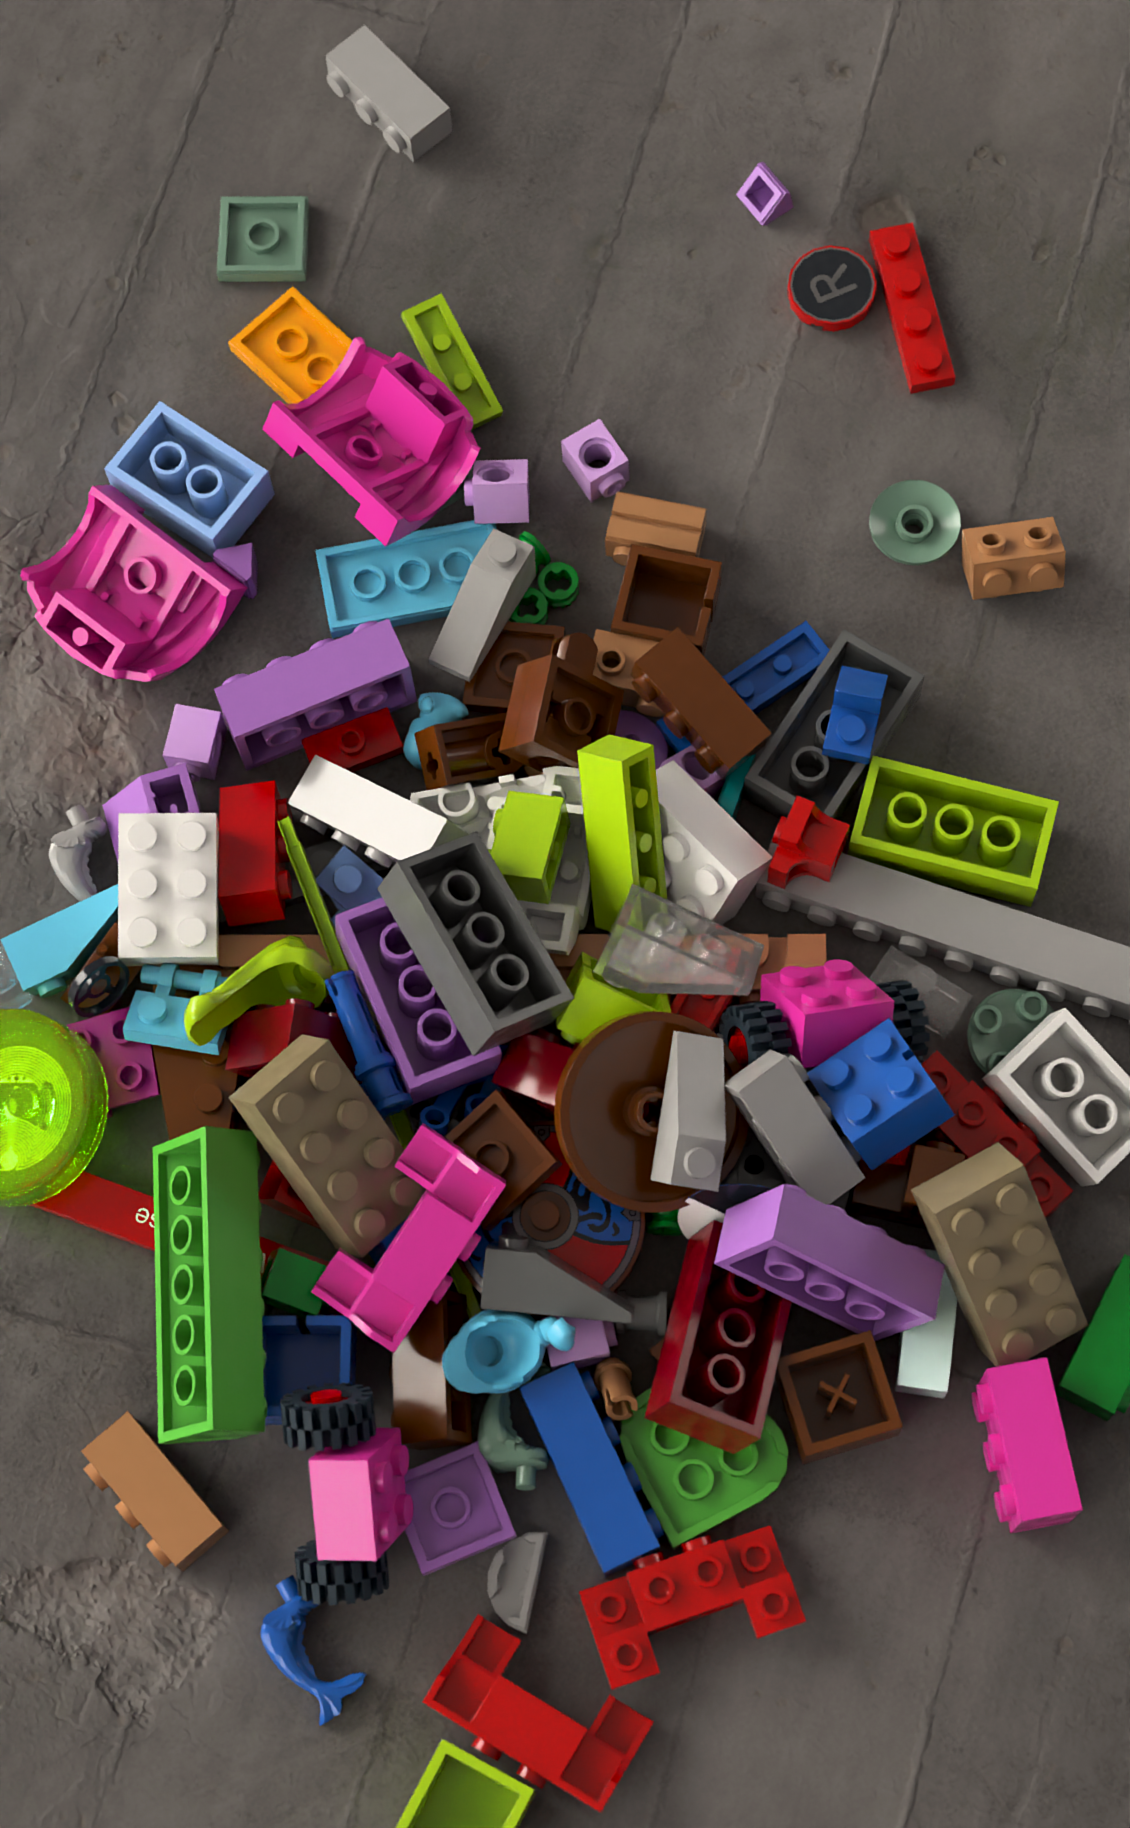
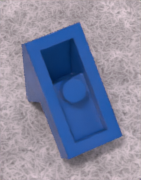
[822,666,888,765]

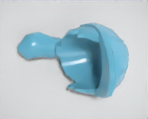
[442,1309,576,1394]

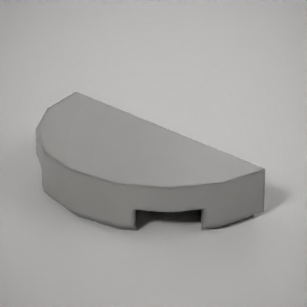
[487,1532,548,1635]

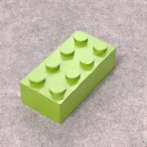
[847,755,1059,907]

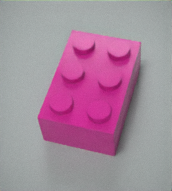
[972,1357,1083,1533]

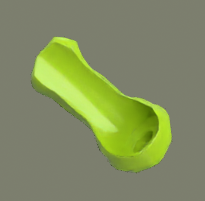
[183,936,334,1046]

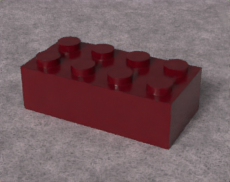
[644,1220,792,1454]

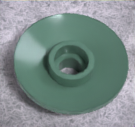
[869,480,961,565]

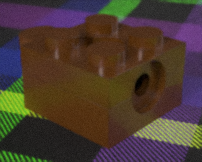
[498,632,624,773]

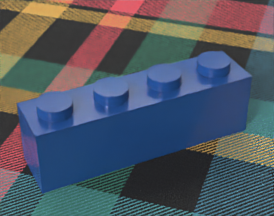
[519,1362,664,1577]

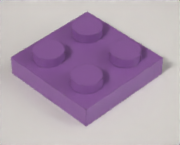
[404,1441,517,1576]

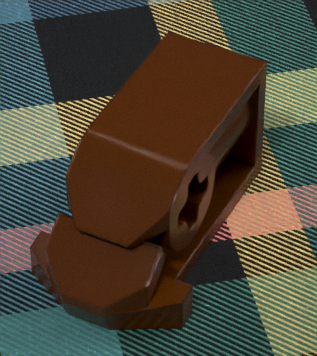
[414,713,523,790]

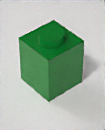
[261,1248,330,1319]

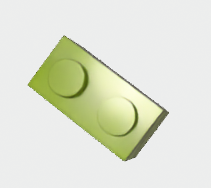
[488,791,571,904]

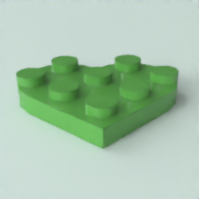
[620,1388,788,1550]

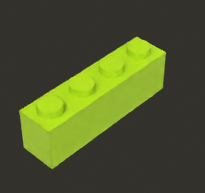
[577,734,669,940]

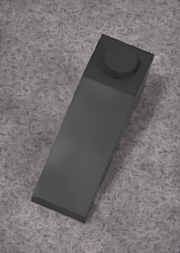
[480,1234,635,1324]

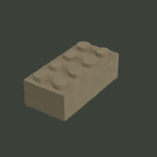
[229,1034,426,1258]
[911,1142,1088,1367]

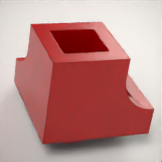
[767,795,850,889]

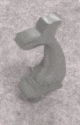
[48,804,108,901]

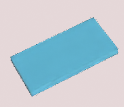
[315,520,497,638]

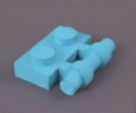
[123,963,229,1055]

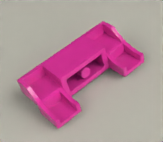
[311,1123,506,1353]

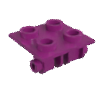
[57,1006,161,1120]

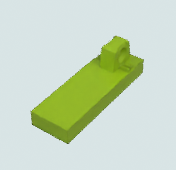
[401,293,503,430]

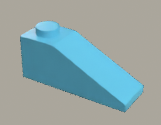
[0,884,118,998]

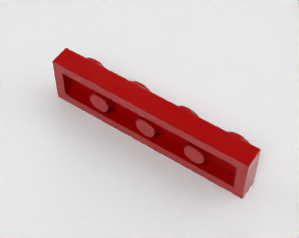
[869,222,956,394]

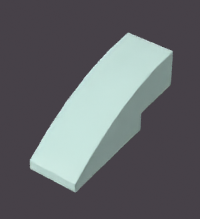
[894,1249,957,1399]

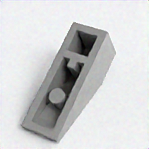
[429,528,536,682]
[650,1031,726,1192]

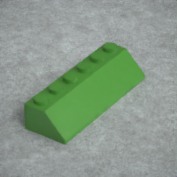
[153,1126,267,1444]

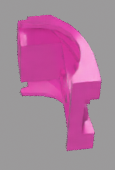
[262,337,481,547]
[20,485,248,682]

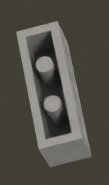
[325,25,453,162]
[724,1049,865,1205]

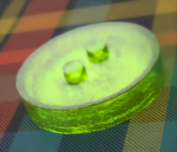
[0,1009,108,1207]

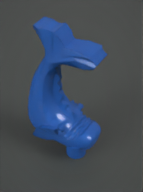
[260,1575,367,1726]

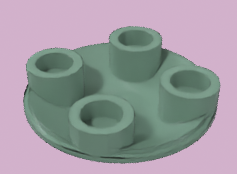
[967,989,1055,1074]

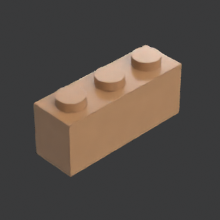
[81,1411,229,1571]

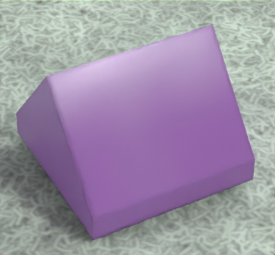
[736,162,793,226]
[212,543,258,599]

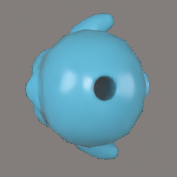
[403,692,469,770]

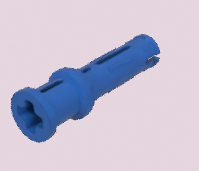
[324,970,413,1118]

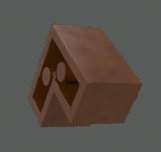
[849,1141,965,1230]

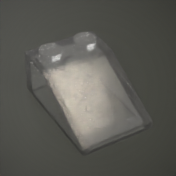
[593,883,764,996]

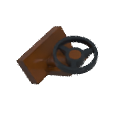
[60,919,142,1018]

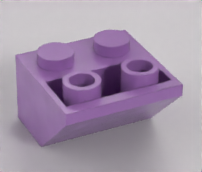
[102,763,202,862]

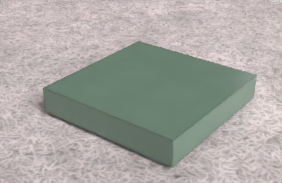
[217,196,309,282]

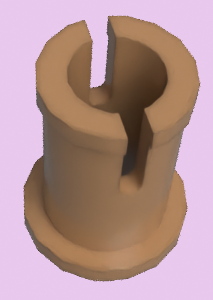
[593,1357,638,1421]

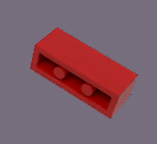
[218,780,293,927]

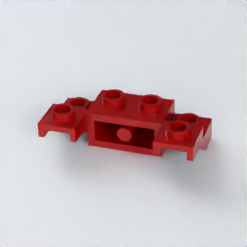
[921,1050,1073,1219]
[579,1525,806,1691]
[422,1614,654,1814]

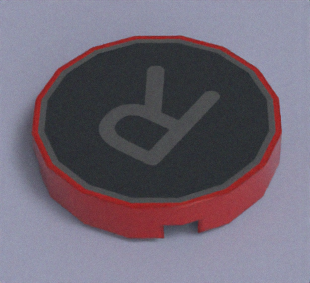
[787,245,877,332]

